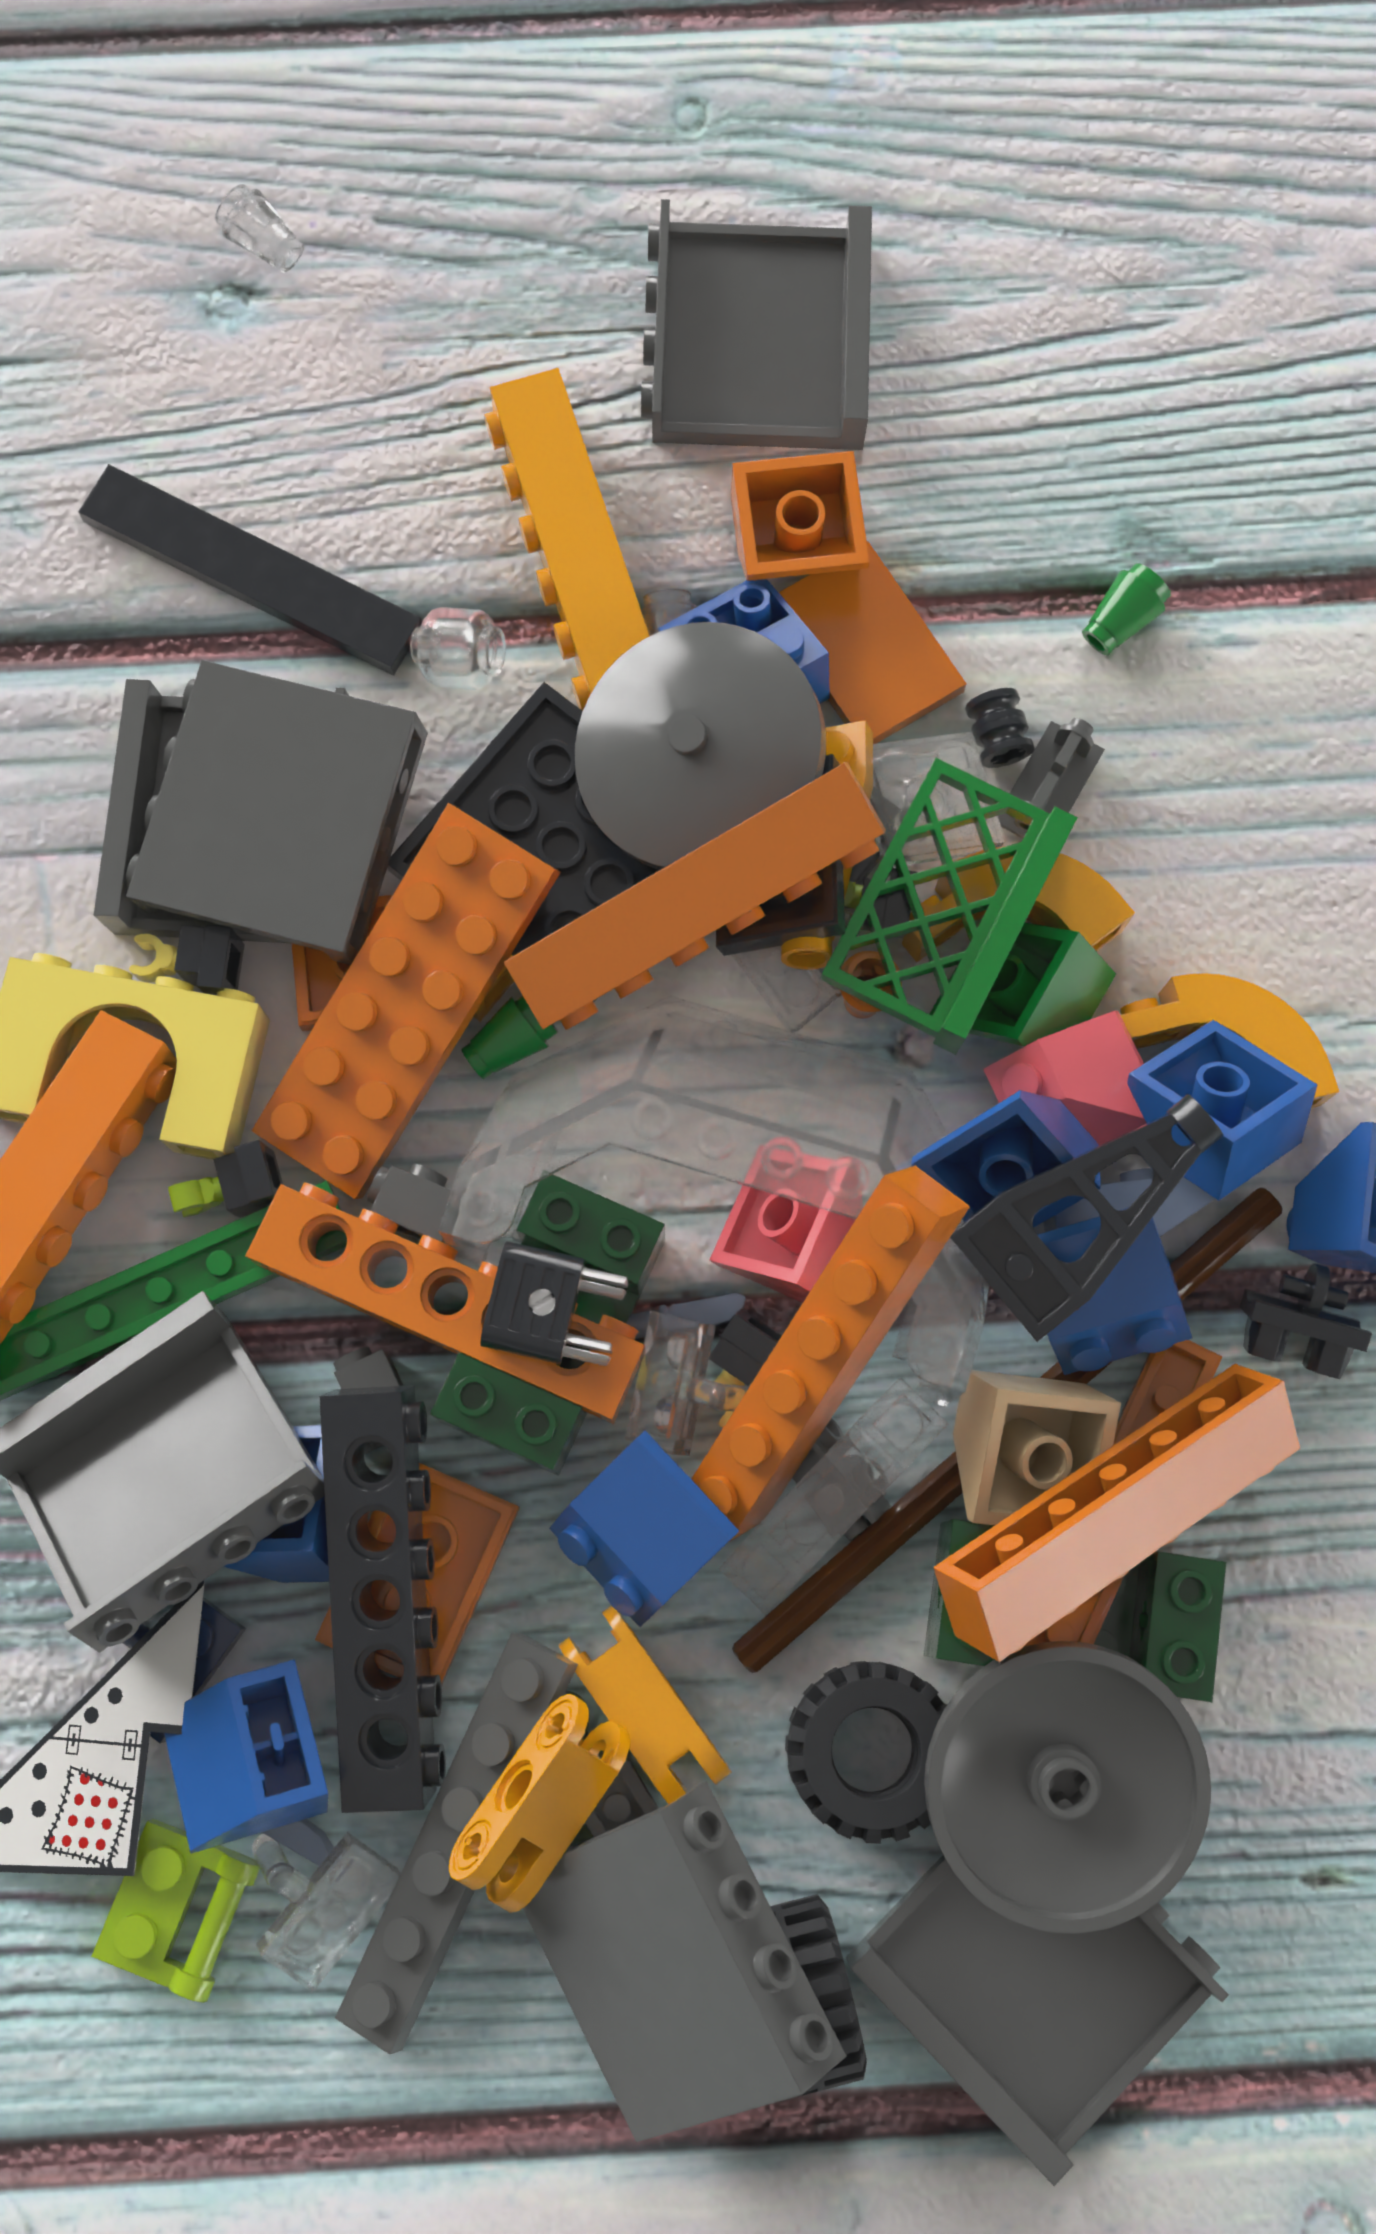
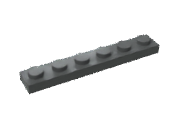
[335,1633,578,2054]

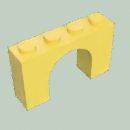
[0,953,270,1160]

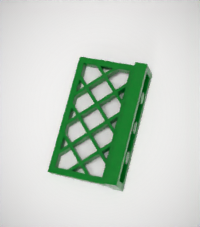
[820,757,1078,1055]

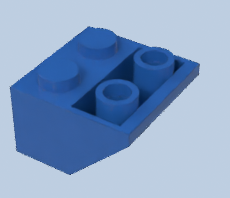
[658,579,830,704]
[164,1659,329,1854]

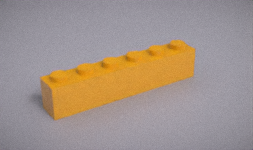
[484,368,650,711]

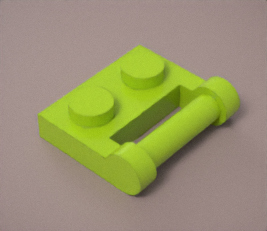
[91,1819,261,2003]

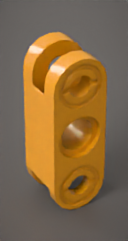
[559,1606,732,1804]
[449,1694,630,1913]

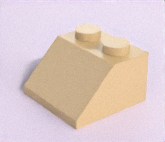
[953,1369,1121,1525]

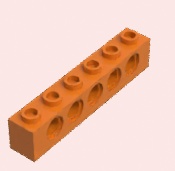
[245,1182,646,1424]

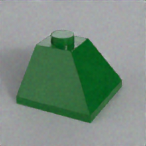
[929,923,1116,1046]

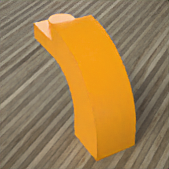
[902,846,1135,963]
[1120,973,1340,1108]

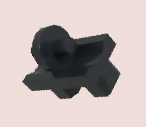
[1239,1263,1372,1379]

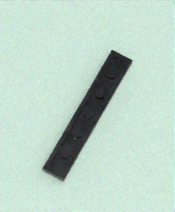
[78,464,423,676]

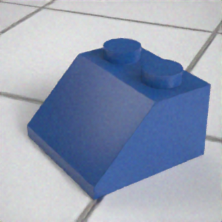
[1127,1020,1317,1201]
[911,1090,1101,1228]
[1038,1208,1193,1375]
[549,1430,739,1627]

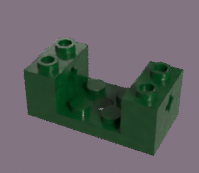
[430,1171,665,1476]
[923,1519,1227,1703]

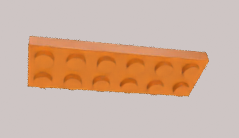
[251,803,561,1199]

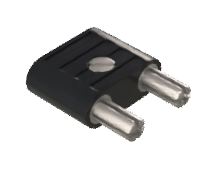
[480,1241,628,1366]

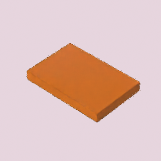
[779,541,967,745]
[315,1463,520,1685]

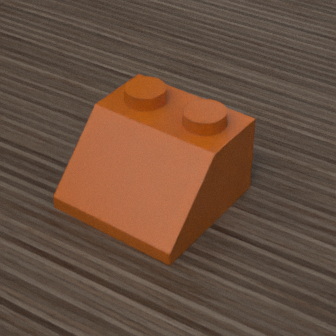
[731,451,870,581]

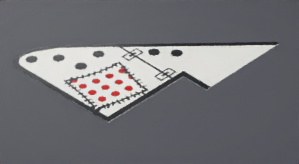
[0,1580,205,1876]

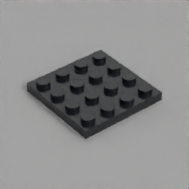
[387,682,660,1002]

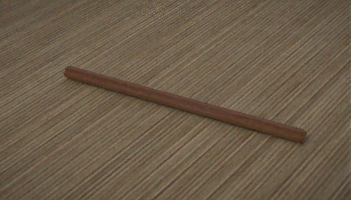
[732,1187,1283,1673]

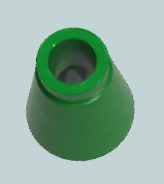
[1082,563,1171,656]
[461,996,558,1080]

